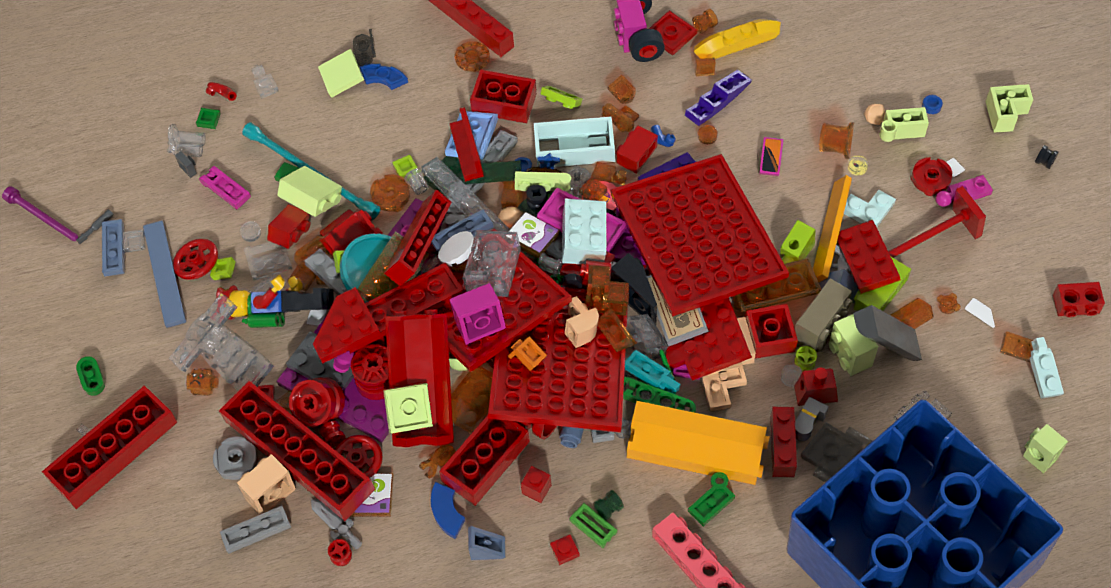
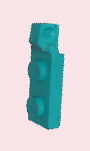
[625,350,681,395]

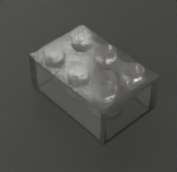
[463,230,521,297]

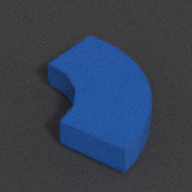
[360,64,408,90]
[431,482,465,539]

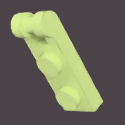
[515,171,571,193]

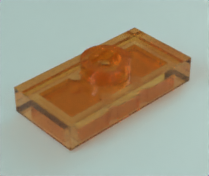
[1000,331,1033,363]

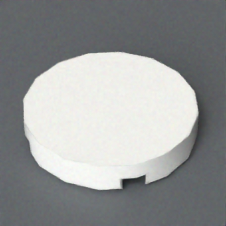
[438,231,477,267]

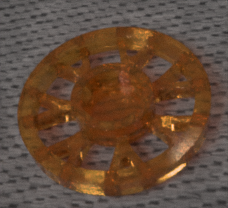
[455,42,490,72]

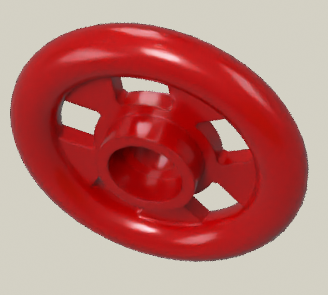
[173,239,218,280]
[335,435,383,478]

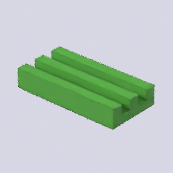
[569,503,618,548]

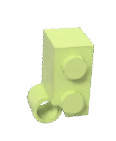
[879,107,929,142]

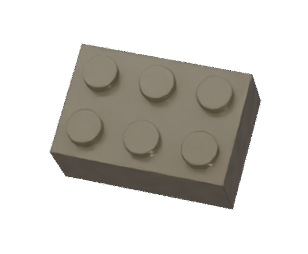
[795,278,852,352]

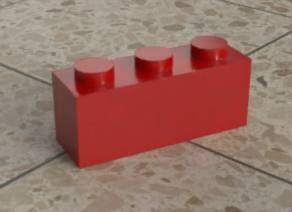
[770,406,797,478]

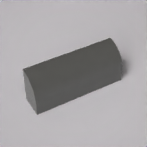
[853,305,922,361]

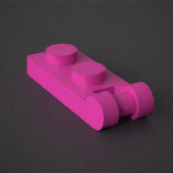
[199,166,251,210]

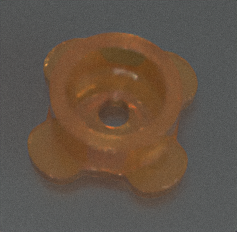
[937,293,961,314]

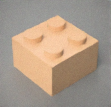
[237,454,296,515]

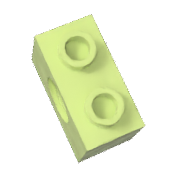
[1023,424,1068,474]

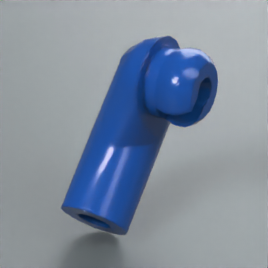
[651,125,676,147]

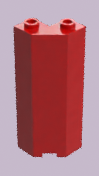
[385,309,454,448]

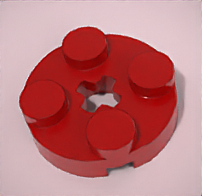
[911,157,953,196]

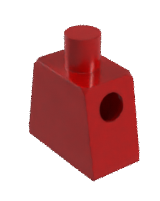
[794,367,838,406]

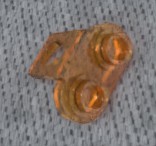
[601,103,639,132]

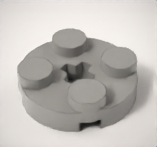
[213,437,258,480]

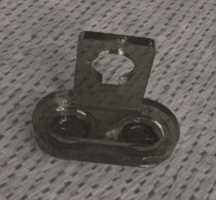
[353,29,376,66]

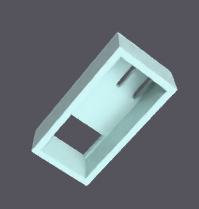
[534,117,615,169]

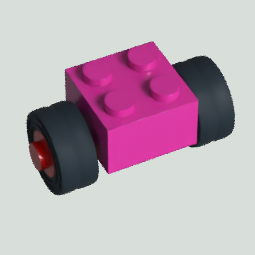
[614,0,665,62]

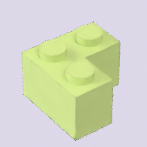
[985,84,1033,133]

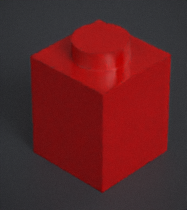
[521,466,552,503]

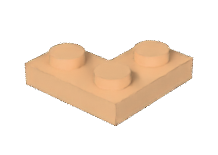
[701,363,747,411]

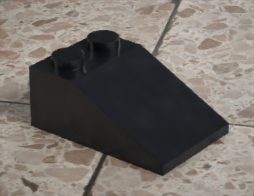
[610,253,657,328]

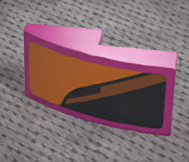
[759,137,783,176]

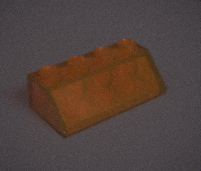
[730,258,822,312]

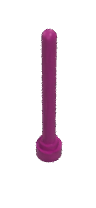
[2,186,78,241]

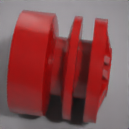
[351,344,389,400]

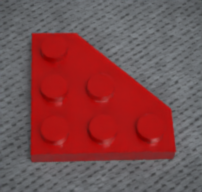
[313,287,381,364]

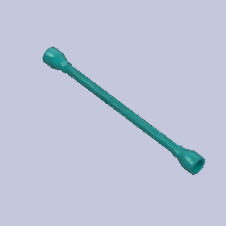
[242,122,380,220]

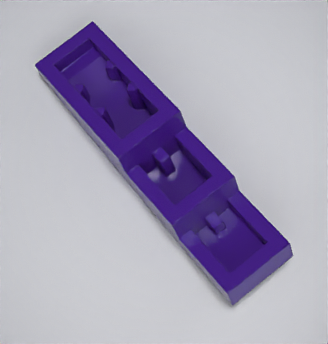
[684,70,752,126]

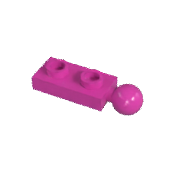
[936,175,993,207]

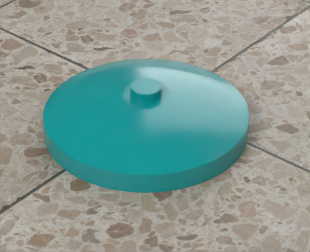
[340,234,421,303]

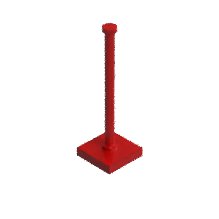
[888,186,986,258]

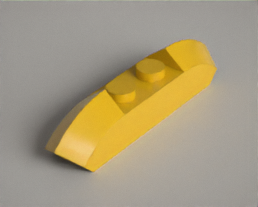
[694,19,781,62]

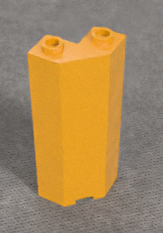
[627,401,770,485]

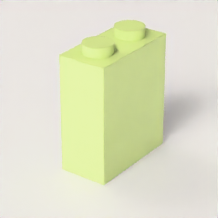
[277,166,342,217]

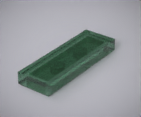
[461,160,522,185]

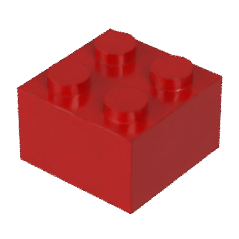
[745,304,798,359]

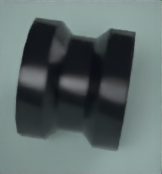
[1035,145,1059,169]
[526,185,547,210]

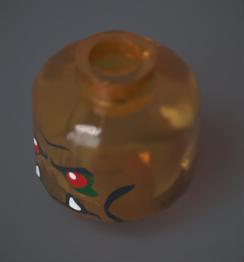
[186,368,219,396]

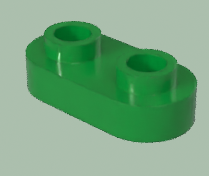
[76,356,105,396]

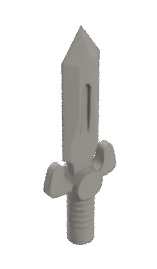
[311,498,362,549]

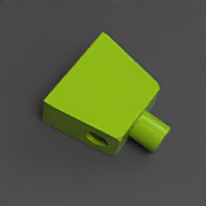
[780,220,816,270]

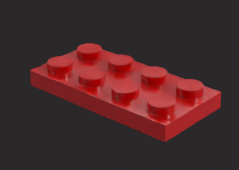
[837,220,901,294]

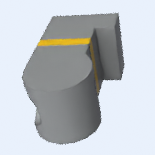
[795,397,829,441]

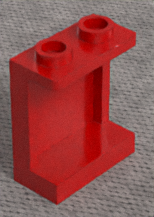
[319,209,384,259]

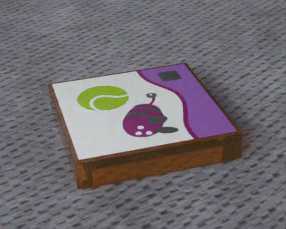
[504,212,560,258]
[350,473,394,517]

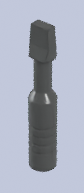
[77,209,114,244]

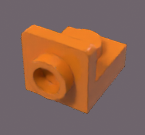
[508,336,547,371]

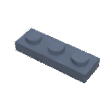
[431,210,494,253]
[102,219,125,277]

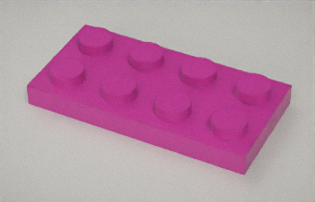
[537,188,627,253]

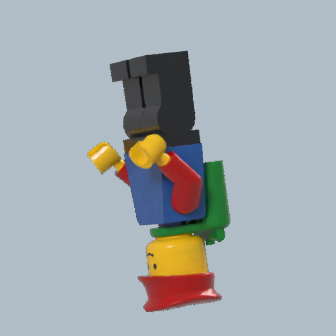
[216,275,334,328]

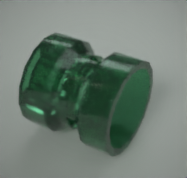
[593,490,624,520]

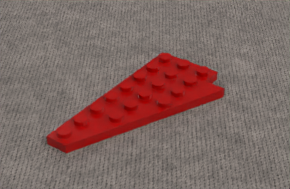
[666,298,752,381]

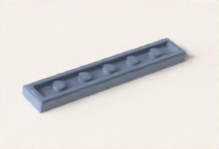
[143,221,187,328]

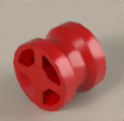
[319,421,345,447]
[328,539,352,566]

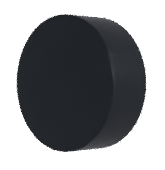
[562,274,583,289]

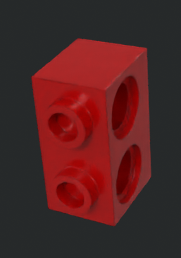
[1053,282,1105,317]

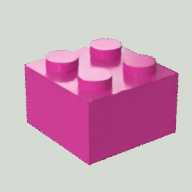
[449,283,506,344]

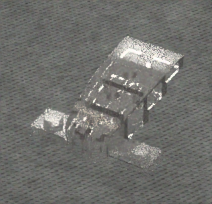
[169,293,274,391]

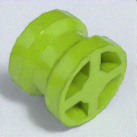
[794,346,817,372]

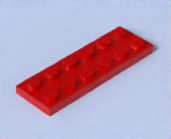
[349,262,464,354]

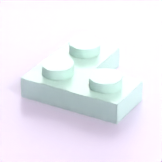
[844,190,896,227]

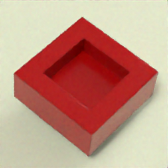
[550,534,580,565]

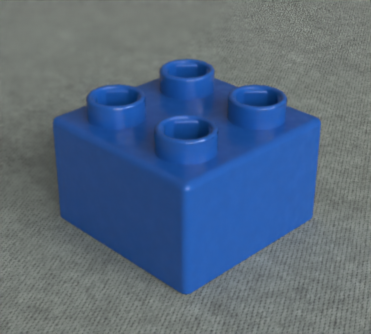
[786,400,1063,588]

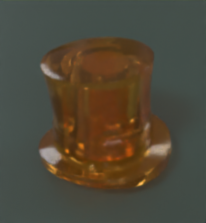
[819,122,855,159]

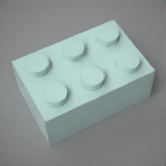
[562,198,606,264]

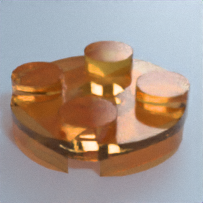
[370,174,410,212]

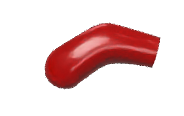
[206,82,237,101]

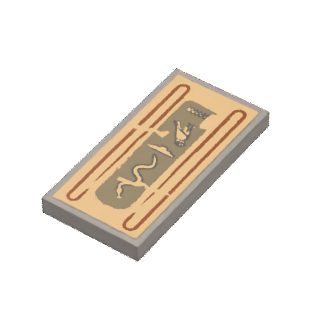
[647,275,709,346]

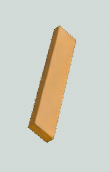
[810,175,852,284]

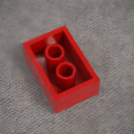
[470,69,537,124]

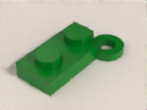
[688,472,735,527]

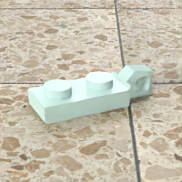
[1029,337,1064,398]

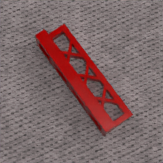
[449,107,484,182]

